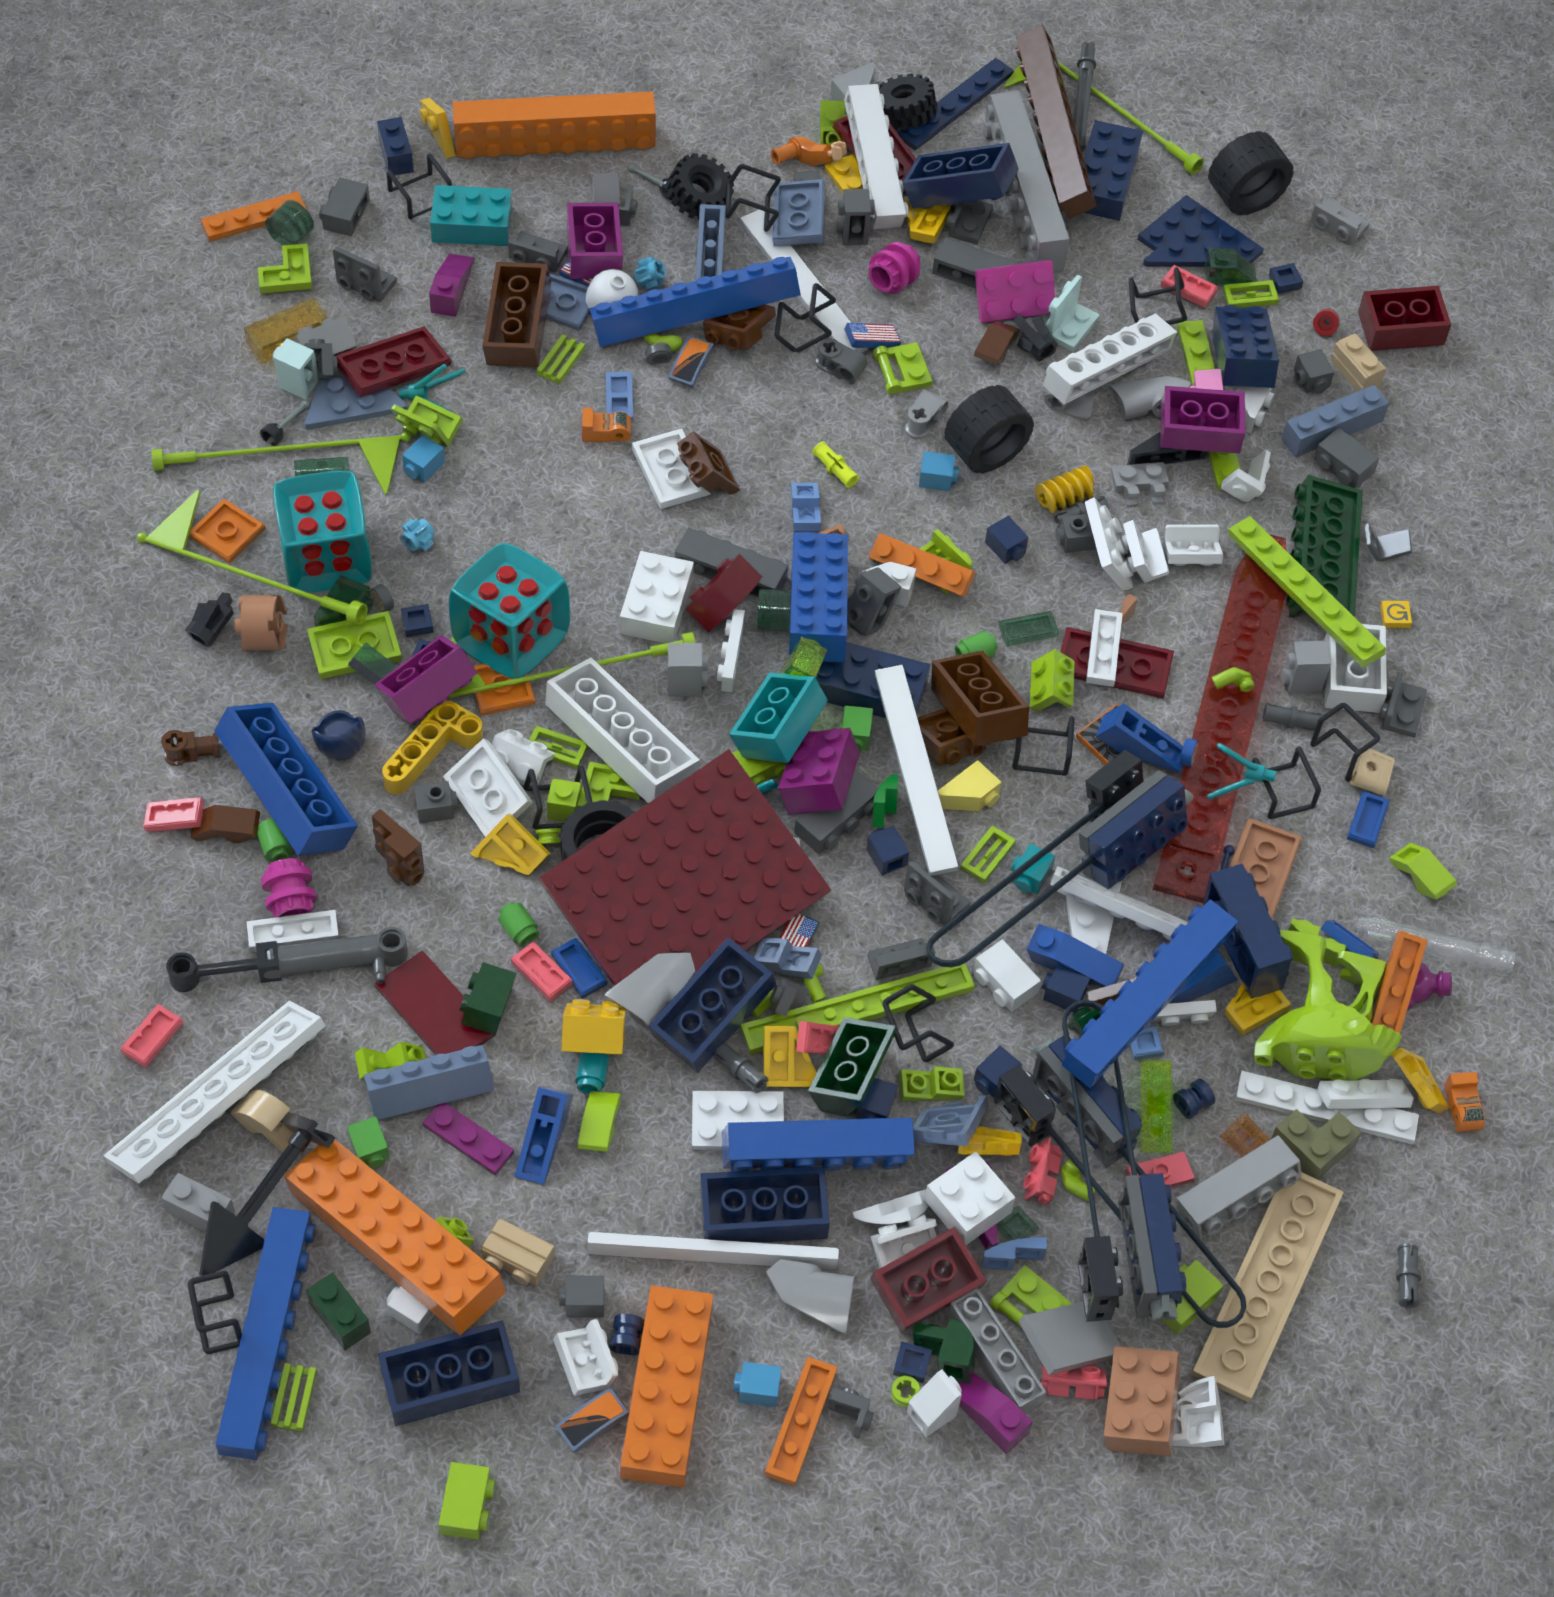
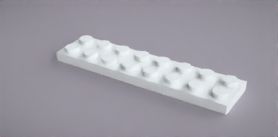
[104,1001,326,1184]

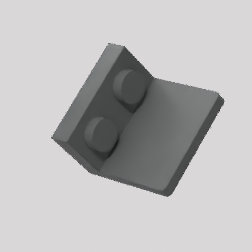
[333,247,397,302]
[904,861,971,926]

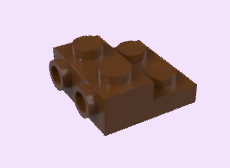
[703,304,776,350]
[677,431,740,495]
[917,708,986,766]
[372,809,425,886]

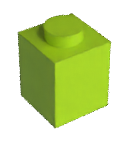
[547,778,581,822]

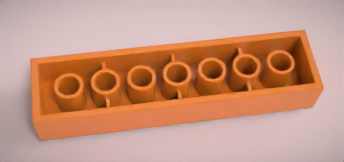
[452,91,656,159]
[284,1139,506,1336]

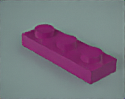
[423,1103,514,1176]

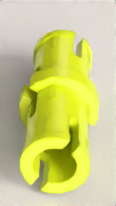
[812,441,859,488]

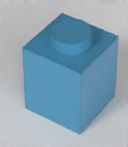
[402,435,445,483]
[919,451,959,491]
[733,1362,781,1407]

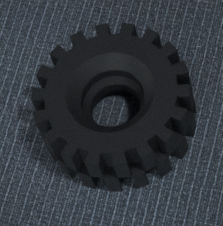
[878,74,937,130]
[666,153,734,220]

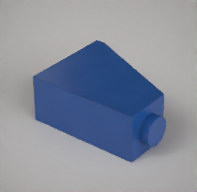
[1168,950,1238,1004]

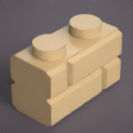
[1330,333,1387,392]
[481,1219,555,1286]

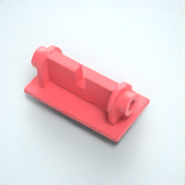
[1023,1137,1062,1205]
[1040,1364,1107,1400]

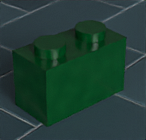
[459,962,517,1035]
[306,1272,371,1351]

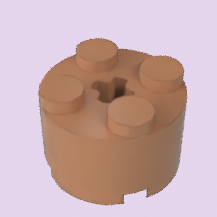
[235,595,288,651]

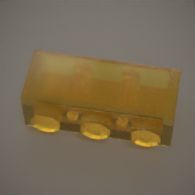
[244,297,329,364]

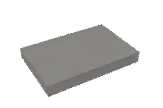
[1019,1302,1121,1375]

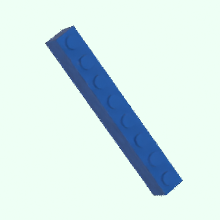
[589,256,801,347]
[1062,899,1238,1088]
[215,1207,316,1460]

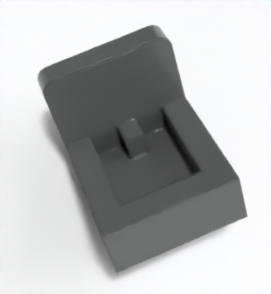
[304,339,337,380]
[770,977,809,1016]
[829,1388,874,1438]

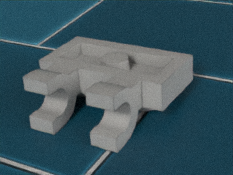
[1111,462,1169,507]

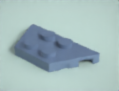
[305,376,407,430]
[913,1095,989,1146]

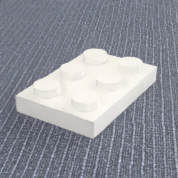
[632,429,711,509]
[1085,498,1134,590]
[443,738,533,837]
[692,1091,784,1150]

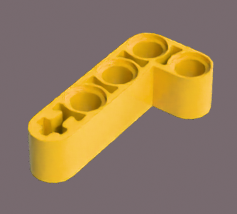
[382,701,483,795]

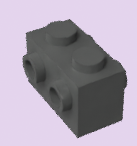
[837,189,875,245]
[847,567,902,636]

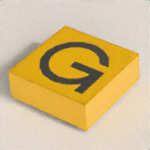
[1380,601,1412,628]

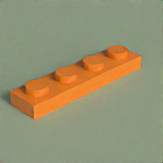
[201,191,307,242]
[869,533,976,598]
[1370,930,1428,1033]
[764,1357,838,1487]

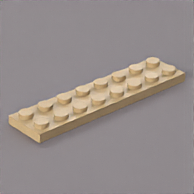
[1191,1172,1344,1403]

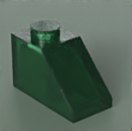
[1204,248,1257,286]
[314,575,373,627]

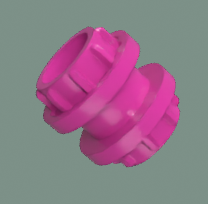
[868,242,920,294]
[260,858,317,917]

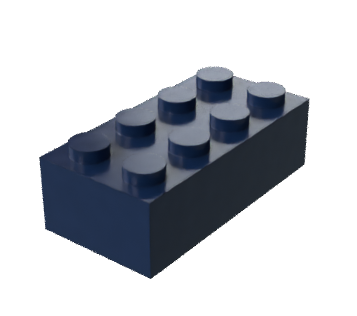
[1084,120,1143,221]
[902,143,1019,209]
[1212,305,1279,388]
[809,642,931,718]
[1203,863,1293,999]
[649,937,777,1073]
[700,1166,830,1243]
[378,1320,520,1426]

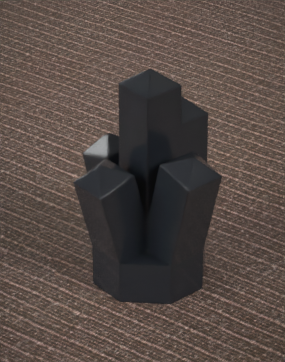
[1013,314,1058,362]
[185,592,234,647]

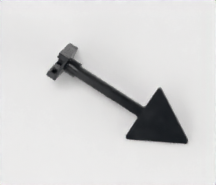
[199,1112,336,1276]

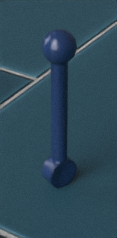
[1220,845,1234,870]

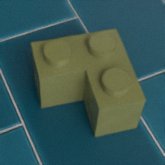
[1271,1109,1362,1180]

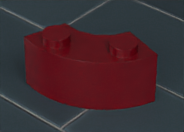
[685,554,762,633]

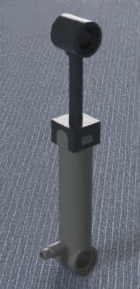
[166,927,408,992]

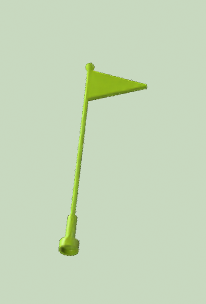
[1004,61,1204,175]
[151,432,411,495]
[137,490,368,625]
[448,632,696,699]

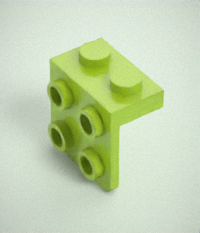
[391,396,464,447]

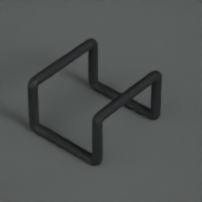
[386,153,452,219]
[725,164,781,232]
[1129,267,1187,325]
[774,283,836,352]
[1310,703,1380,781]
[1012,716,1075,776]
[1252,746,1321,819]
[524,766,593,830]
[882,984,954,1062]
[188,1271,242,1354]

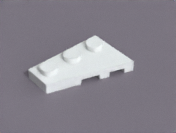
[1065,881,1122,954]

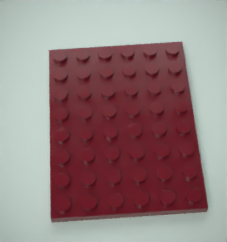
[538,749,831,986]

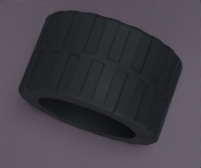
[1208,131,1294,215]
[944,385,1034,473]
[560,800,635,862]

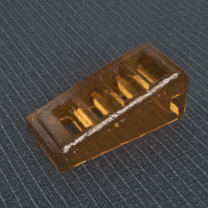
[1219,1112,1271,1157]

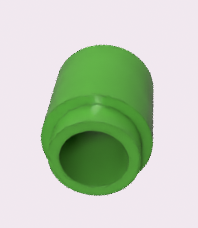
[954,631,998,658]
[257,818,293,862]
[498,902,539,947]

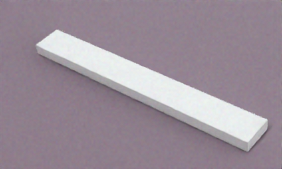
[740,210,868,353]
[875,665,958,876]
[588,1232,839,1270]

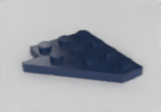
[1137,195,1264,267]

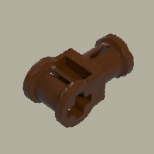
[161,730,220,766]

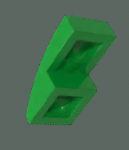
[872,774,898,828]

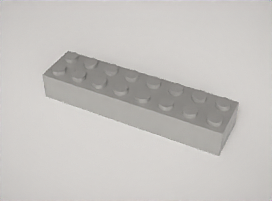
[983,91,1069,273]

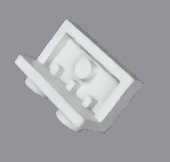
[1122,520,1169,583]
[1164,525,1223,566]
[492,729,555,786]
[870,1215,937,1268]
[553,1319,618,1396]

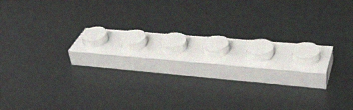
[1050,866,1188,941]
[1235,1071,1419,1145]

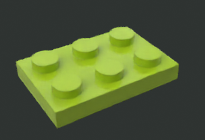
[307,611,402,680]

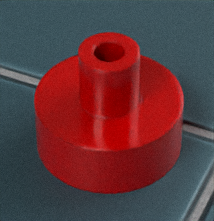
[1313,309,1340,336]

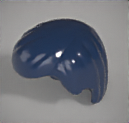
[311,710,366,760]

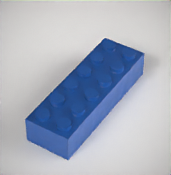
[789,532,848,662]
[214,703,358,856]
[721,1118,915,1172]

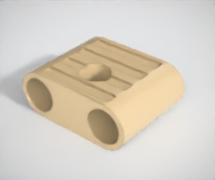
[1350,746,1395,797]

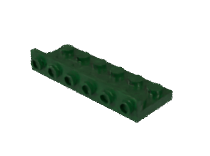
[1286,474,1363,618]

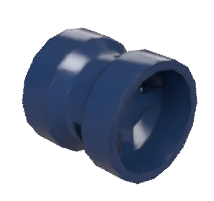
[1173,1078,1215,1119]
[609,1314,645,1356]

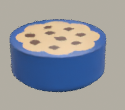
[1180,738,1198,768]

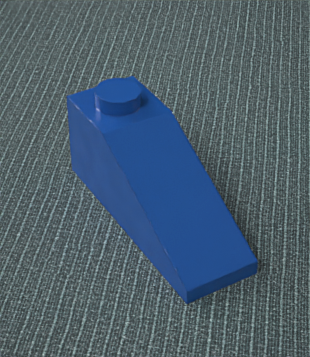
[1096,703,1183,773]
[1027,923,1124,987]
[514,1086,573,1185]

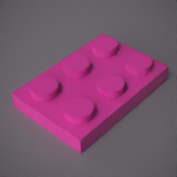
[975,260,1055,322]

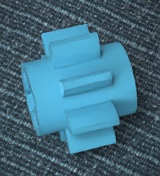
[634,256,666,290]
[401,518,435,552]

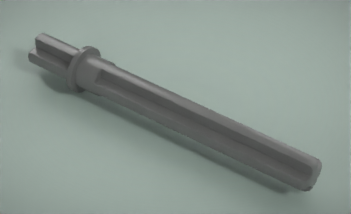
[1074,42,1096,152]

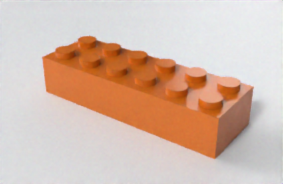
[620,1285,713,1488]

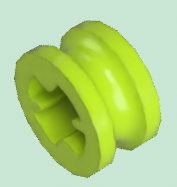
[535,828,561,844]
[891,1376,920,1407]

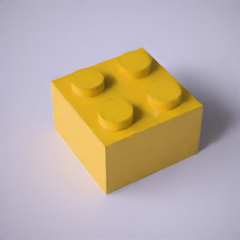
[561,999,626,1054]

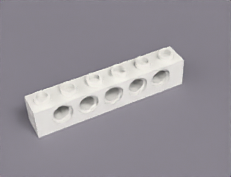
[1043,313,1177,404]

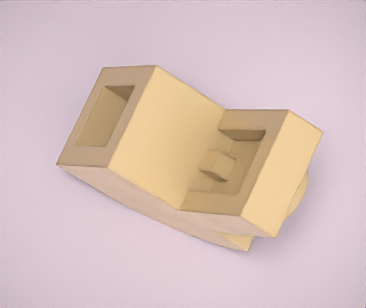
[230,1090,294,1152]

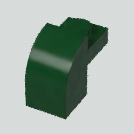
[913,1318,975,1384]

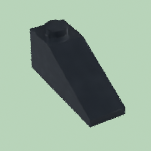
[1127,432,1206,465]

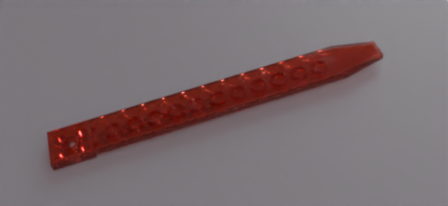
[1152,534,1287,903]

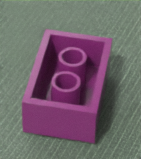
[566,203,623,279]
[1160,386,1245,454]
[374,635,478,724]
[778,728,860,814]

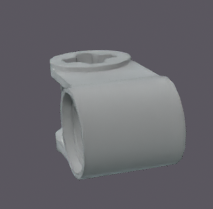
[905,390,948,439]

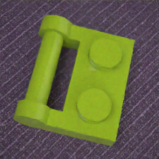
[872,342,932,395]
[989,1265,1072,1328]

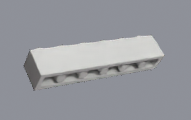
[844,84,908,229]

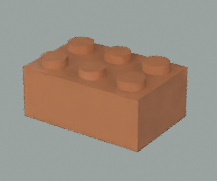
[1104,1346,1181,1457]

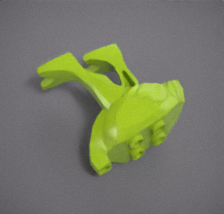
[1254,930,1402,1081]

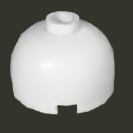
[586,269,638,310]

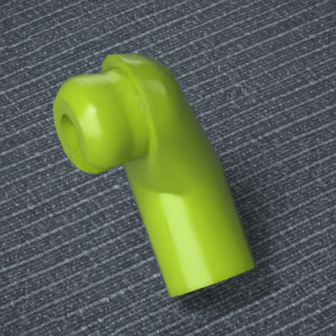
[643,333,683,352]
[1211,667,1254,692]
[803,963,827,1003]
[1061,1159,1096,1202]

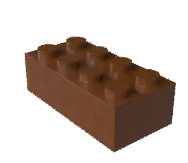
[482,262,551,367]
[931,651,1029,746]

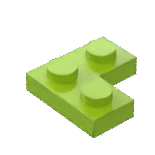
[258,243,312,294]
[577,762,640,808]

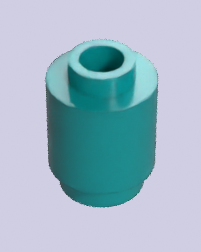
[575,1052,609,1094]

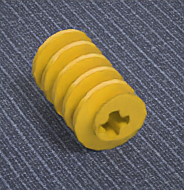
[1034,465,1094,514]

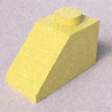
[938,760,1001,811]

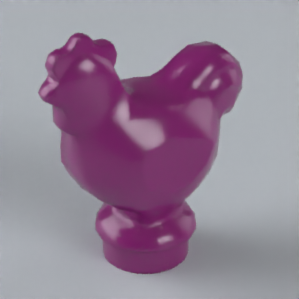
[1407,963,1452,1010]

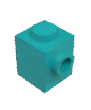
[1010,843,1056,895]

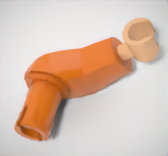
[771,136,847,166]

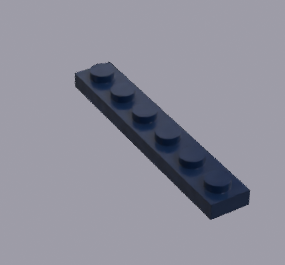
[898,57,1014,151]

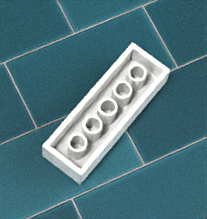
[545,658,700,803]

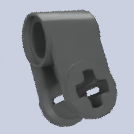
[815,338,868,384]

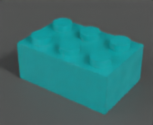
[430,185,512,246]
[729,672,828,763]

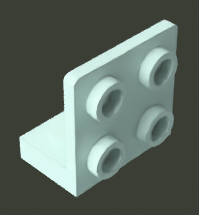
[1046,275,1100,352]

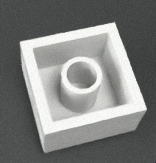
[925,1152,1015,1245]

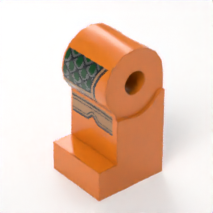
[582,408,631,442]
[1444,1072,1484,1132]

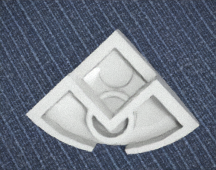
[853,1189,929,1224]
[1173,1376,1225,1447]

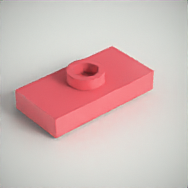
[1161,265,1218,308]
[143,797,205,832]
[511,941,572,1002]
[120,1004,183,1068]
[796,1021,839,1055]
[1126,1151,1195,1188]

